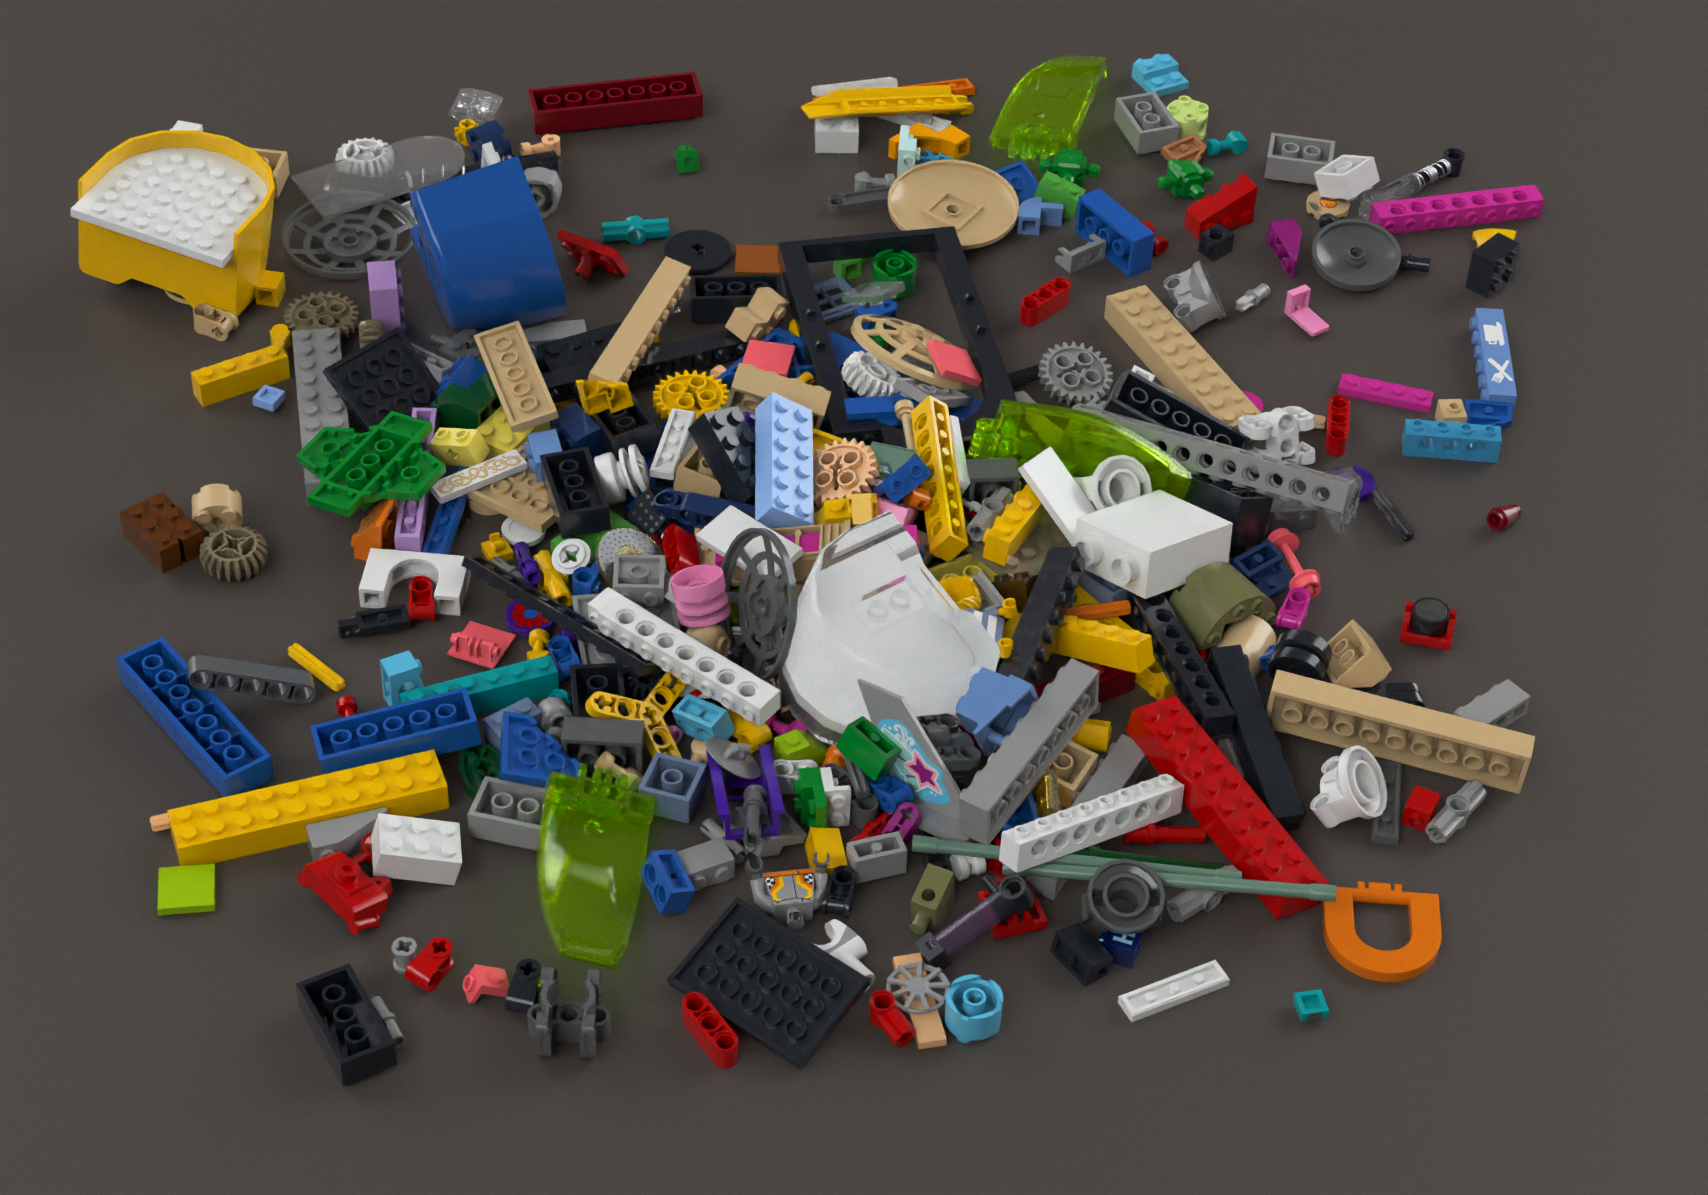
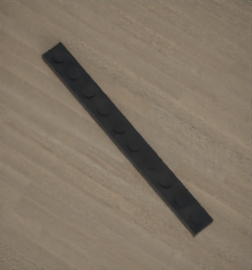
[461,556,661,677]

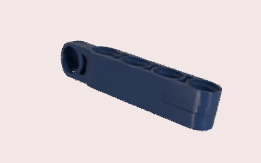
[653,489,755,529]

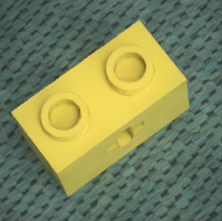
[429,427,490,467]

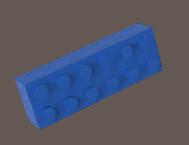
[310,687,481,775]

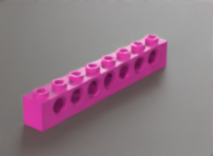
[1369,185,1544,234]

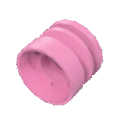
[670,564,731,628]

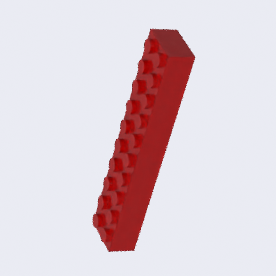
[1126,695,1329,920]

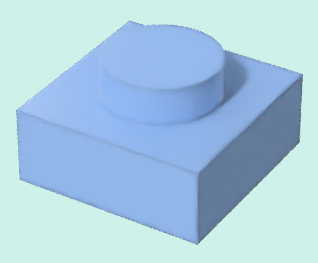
[252,385,286,412]

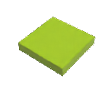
[158,863,216,916]

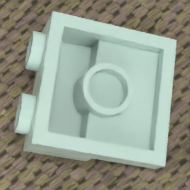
[897,125,921,177]

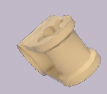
[193,304,239,341]

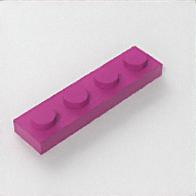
[1337,373,1434,413]

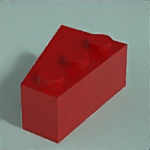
[1184,173,1258,240]

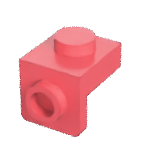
[463,964,510,1004]

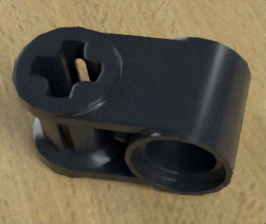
[821,865,856,919]
[505,959,541,1014]

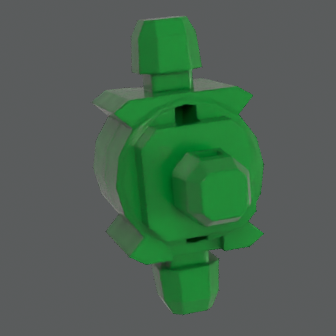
[1039,148,1100,186]
[1157,158,1214,200]

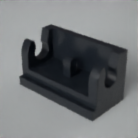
[1050,922,1114,987]

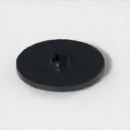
[664,230,731,274]

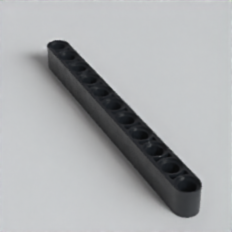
[542,330,749,403]

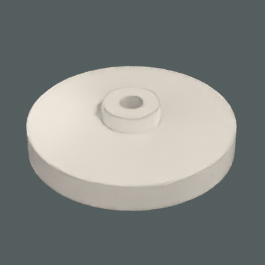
[501,517,546,547]

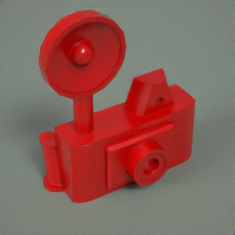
[297,832,393,935]

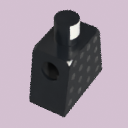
[623,487,679,544]

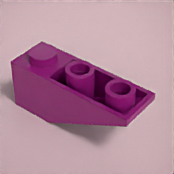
[1266,218,1302,279]

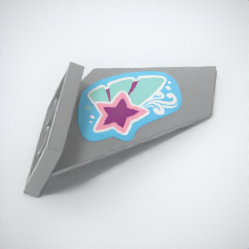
[857,678,977,843]

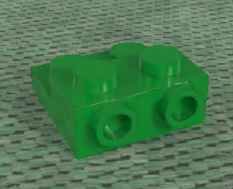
[793,767,827,833]

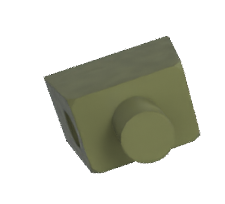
[909,863,955,935]

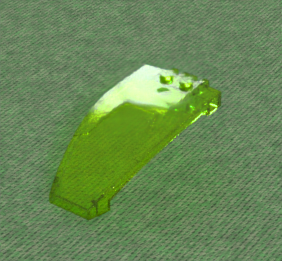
[990,55,1107,160]
[968,399,1192,500]
[536,763,655,969]

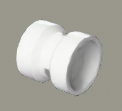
[950,855,987,881]

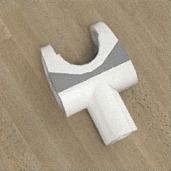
[809,919,875,993]

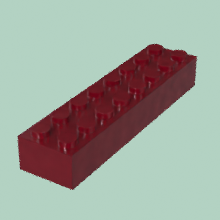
[528,72,703,135]

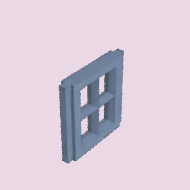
[814,276,867,323]

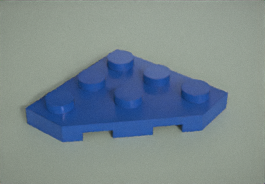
[499,711,582,792]

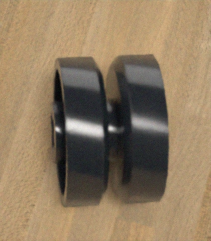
[1268,629,1332,681]

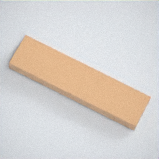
[893,953,947,1050]

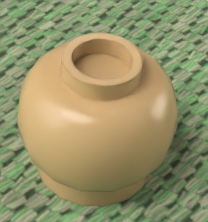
[686,624,731,657]

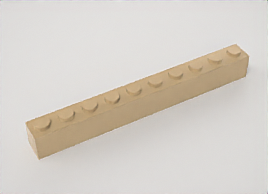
[587,257,691,383]

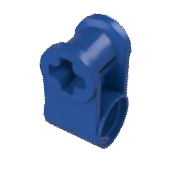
[547,635,581,682]
[867,773,914,815]

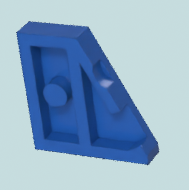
[1464,399,1513,429]

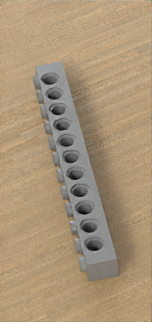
[1066,403,1355,515]

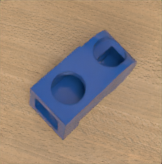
[854,299,897,330]

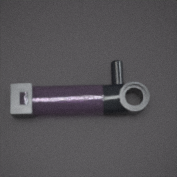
[914,875,1032,970]

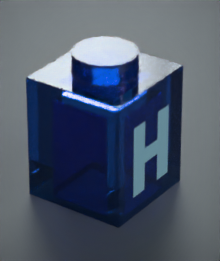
[1098,930,1143,969]

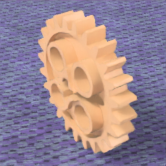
[813,438,880,506]

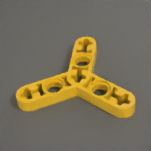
[585,672,686,759]

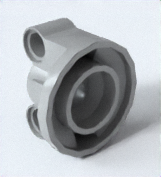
[1163,260,1226,333]

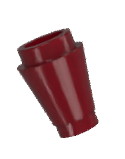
[1486,504,1521,531]

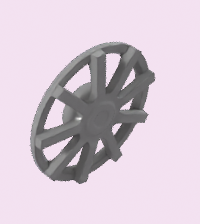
[886,961,950,1014]

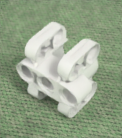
[1238,406,1315,477]

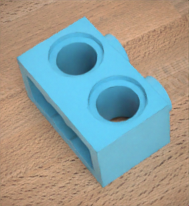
[672,693,735,742]

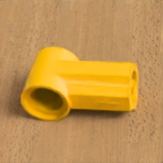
[727,709,772,754]

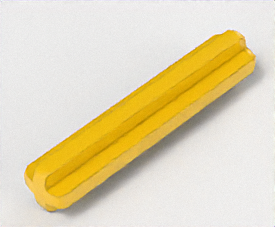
[288,643,345,692]

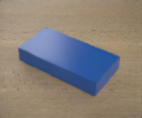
[844,396,895,421]

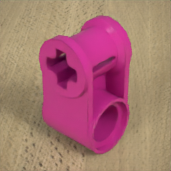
[1275,587,1310,630]

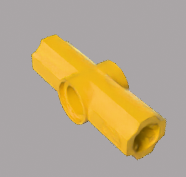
[533,550,573,607]

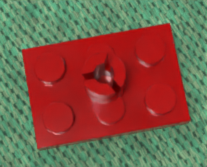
[556,229,630,281]

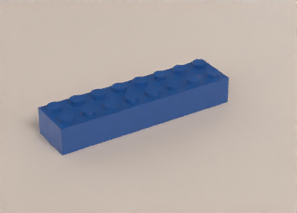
[116,637,274,797]

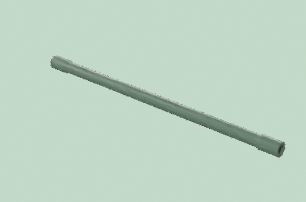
[911,835,1242,879]
[1002,863,1337,902]

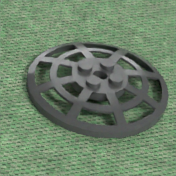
[281,193,416,279]
[717,528,798,682]

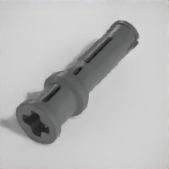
[742,784,768,847]

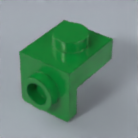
[673,145,699,173]

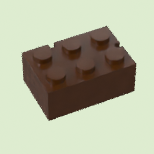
[119,492,204,573]

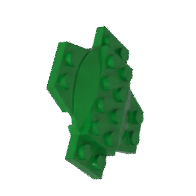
[296,411,446,518]

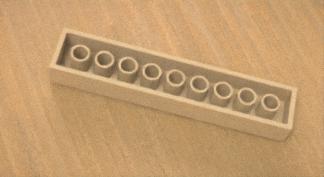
[1104,285,1261,442]
[1266,670,1535,794]

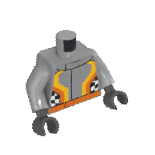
[745,852,830,931]

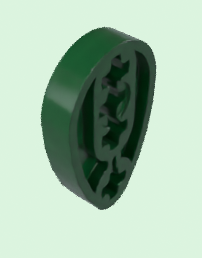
[460,741,500,799]

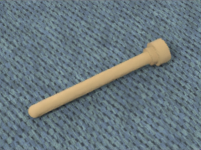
[894,399,921,489]

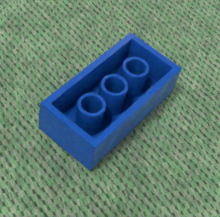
[1075,188,1155,278]

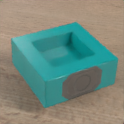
[1293,989,1329,1022]

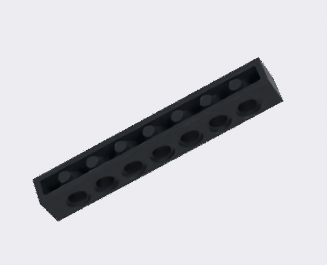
[1125,590,1236,737]

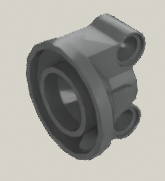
[1081,858,1165,935]

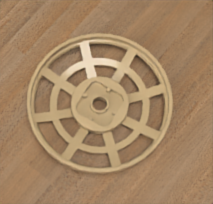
[851,314,977,390]

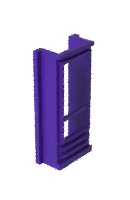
[706,744,785,840]

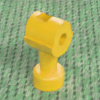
[270,324,292,354]
[526,629,549,660]

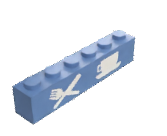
[1469,308,1517,414]

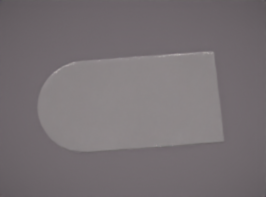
[292,136,465,220]

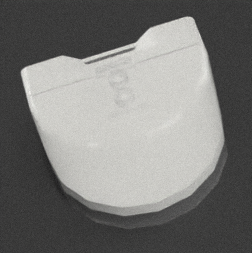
[778,511,1000,745]

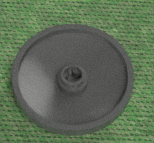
[1311,219,1401,291]

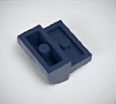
[1231,539,1293,599]

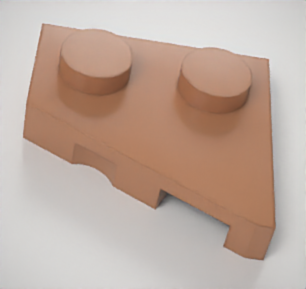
[1160,134,1207,163]

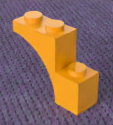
[888,122,971,160]

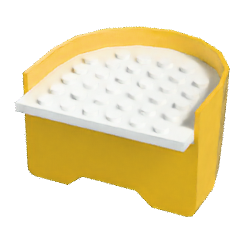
[71,130,275,320]

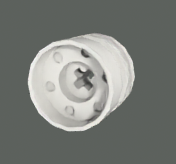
[594,444,651,506]

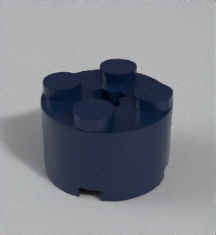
[465,120,512,163]

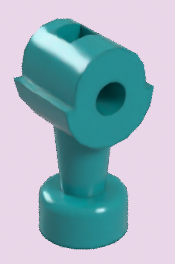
[1206,130,1249,156]

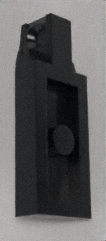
[337,604,411,638]

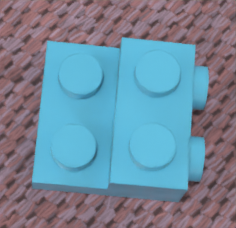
[1132,54,1189,97]

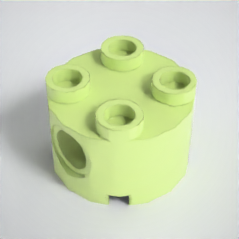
[1167,95,1209,140]

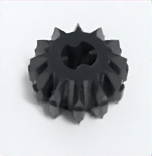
[624,670,665,702]

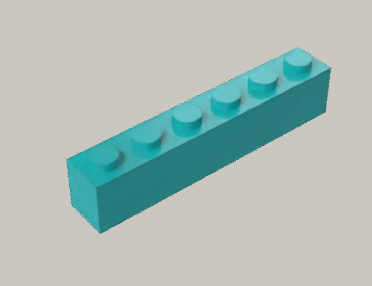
[400,655,559,716]

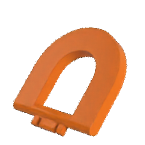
[1322,881,1442,982]

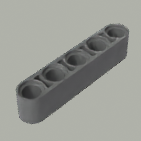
[187,655,316,704]

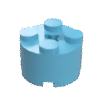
[944,974,1003,1043]

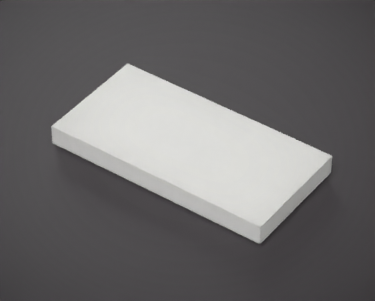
[1018,446,1096,545]
[696,505,803,577]

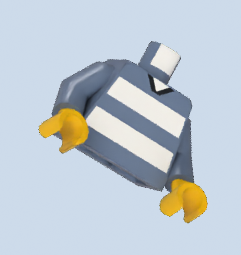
[942,598,1017,667]

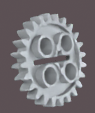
[1038,341,1113,406]

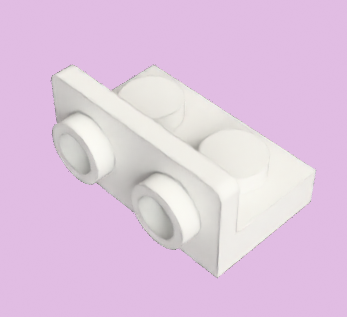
[820,767,851,828]

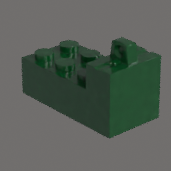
[431,371,501,429]

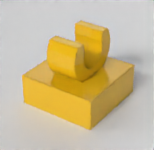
[481,532,514,562]

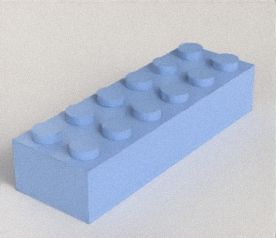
[755,392,814,528]

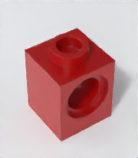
[1401,785,1441,832]

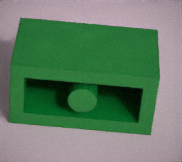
[836,716,902,781]

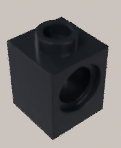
[1198,223,1235,261]

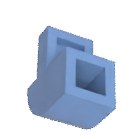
[1017,197,1063,236]

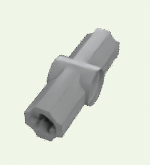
[966,486,1014,543]
[1425,780,1487,844]
[1166,865,1239,923]

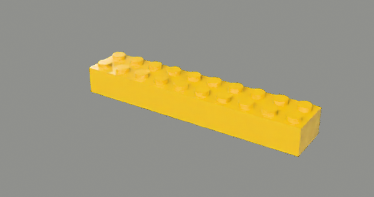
[167,749,449,866]

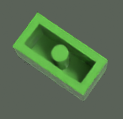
[1034,171,1086,221]

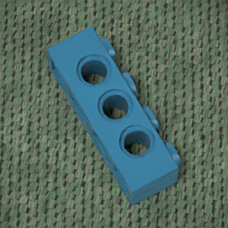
[1401,419,1502,463]

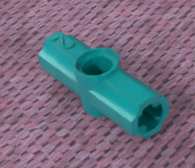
[601,215,670,245]

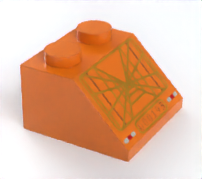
[351,499,399,561]

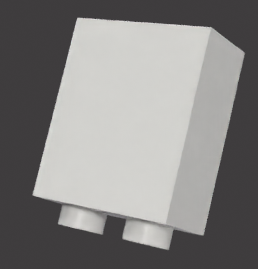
[1072,489,1233,599]

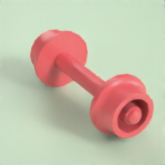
[1267,528,1322,600]

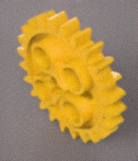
[653,370,730,422]

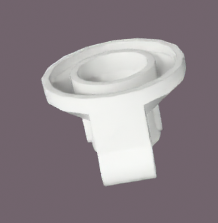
[1074,455,1152,510]
[1310,745,1387,828]

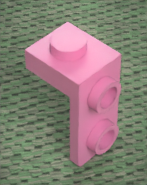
[1284,284,1330,337]

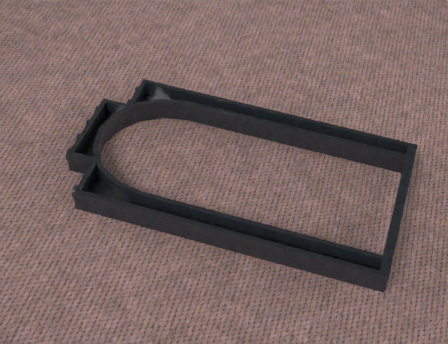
[777,226,1022,456]

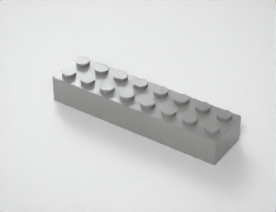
[958,658,1099,845]

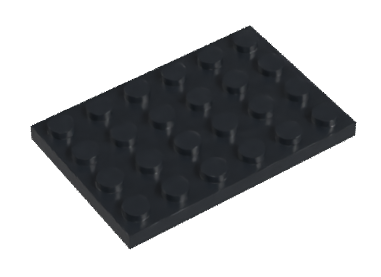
[667,896,870,1070]

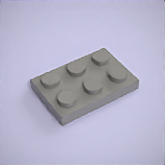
[893,377,971,408]

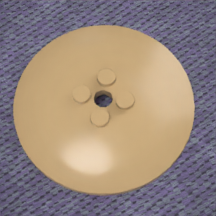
[887,160,1019,250]

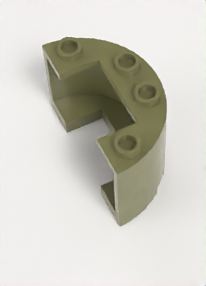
[1168,562,1277,651]

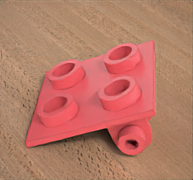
[447,621,516,669]

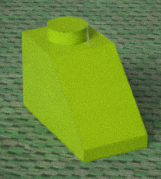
[774,729,828,768]

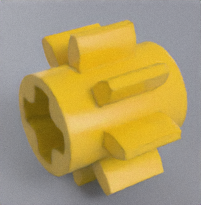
[454,119,479,146]

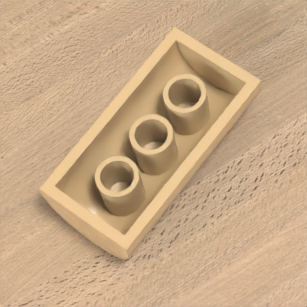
[1205,615,1276,678]

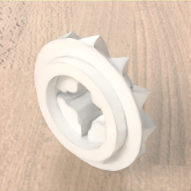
[552,539,592,576]

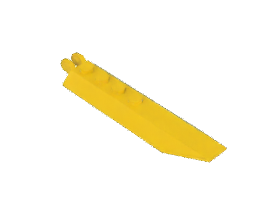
[801,85,974,119]

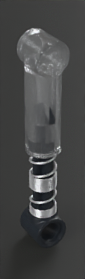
[1358,148,1465,219]

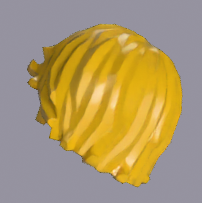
[935,575,982,619]

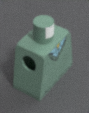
[869,441,917,493]

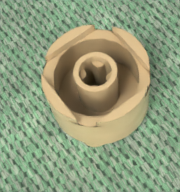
[191,483,243,537]

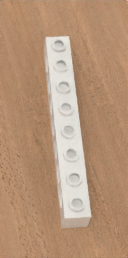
[597,595,780,727]
[999,774,1185,873]

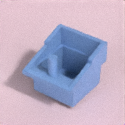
[955,667,1039,757]

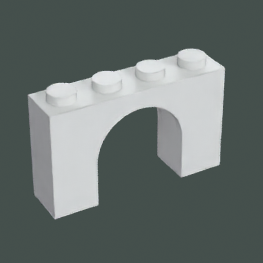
[359,548,471,616]

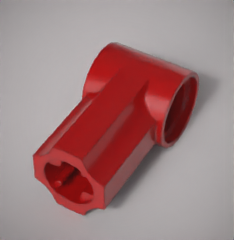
[869,990,916,1048]

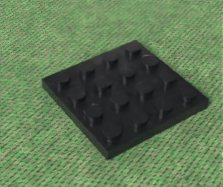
[322,327,440,432]

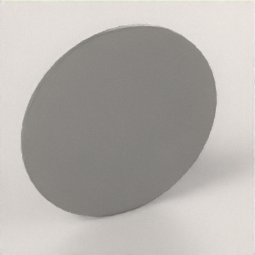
[705,737,761,780]

